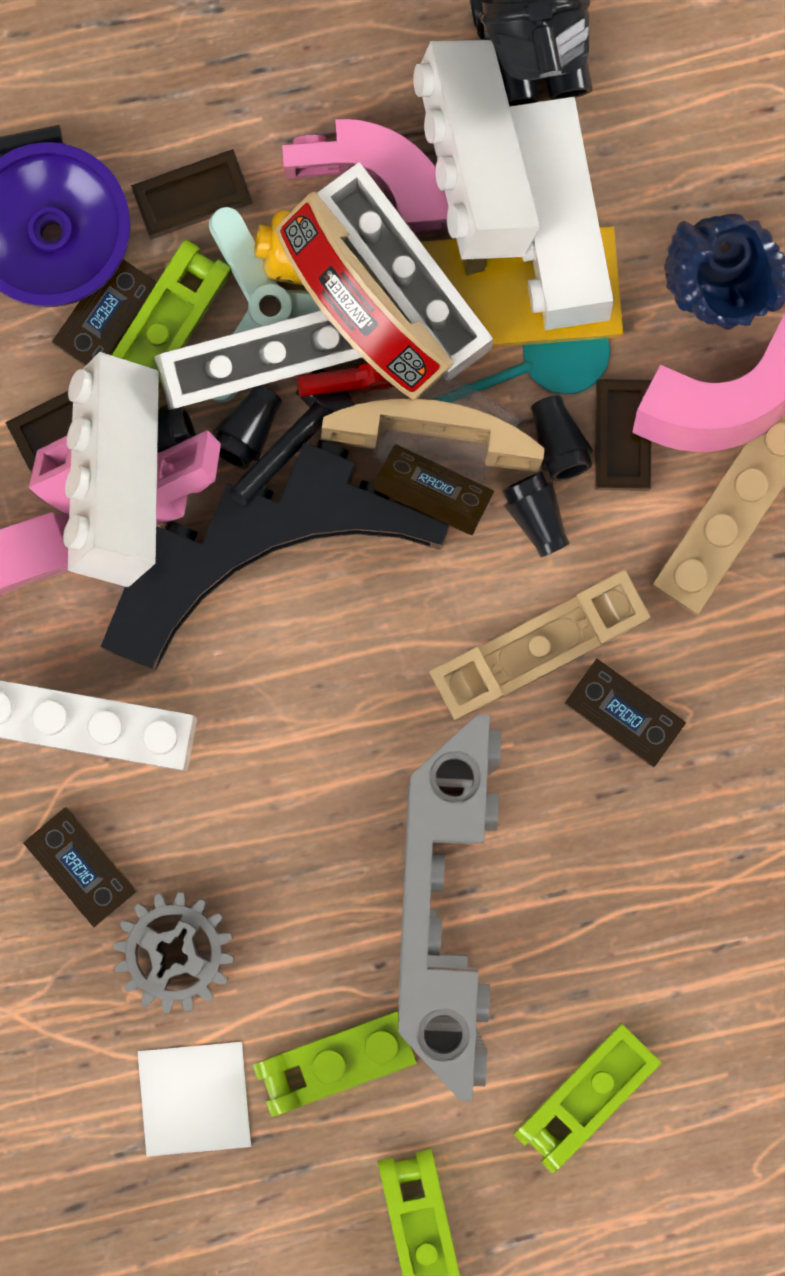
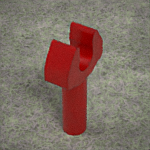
[297,362,395,397]

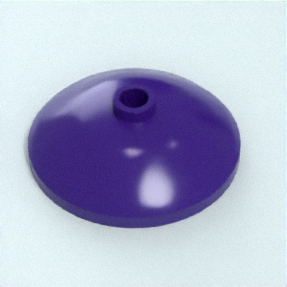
[0,142,131,307]

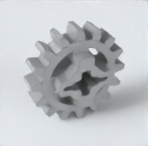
[113,892,235,1013]

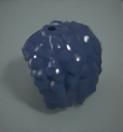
[664,214,785,330]

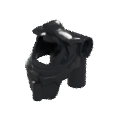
[470,0,593,107]

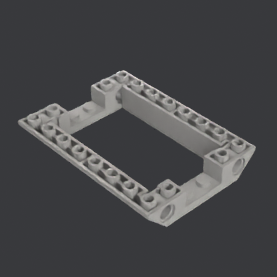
[398,714,501,1101]

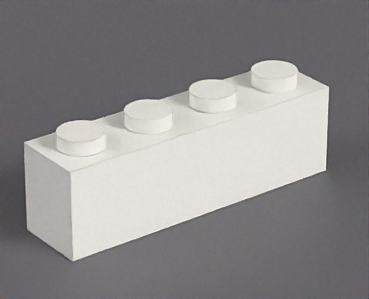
[413,40,540,260]
[510,97,614,330]
[317,162,493,382]
[154,310,362,410]
[63,352,159,587]
[0,681,197,772]

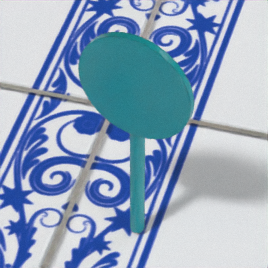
[432,338,610,403]

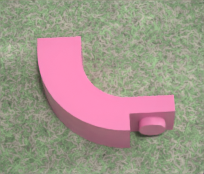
[632,313,785,452]

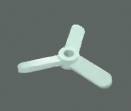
[209,207,321,403]

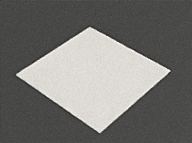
[137,1042,251,1157]

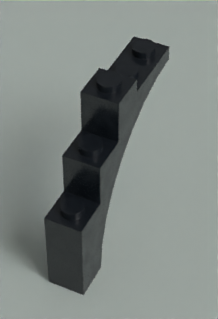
[100,439,449,671]

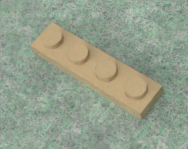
[651,415,785,616]

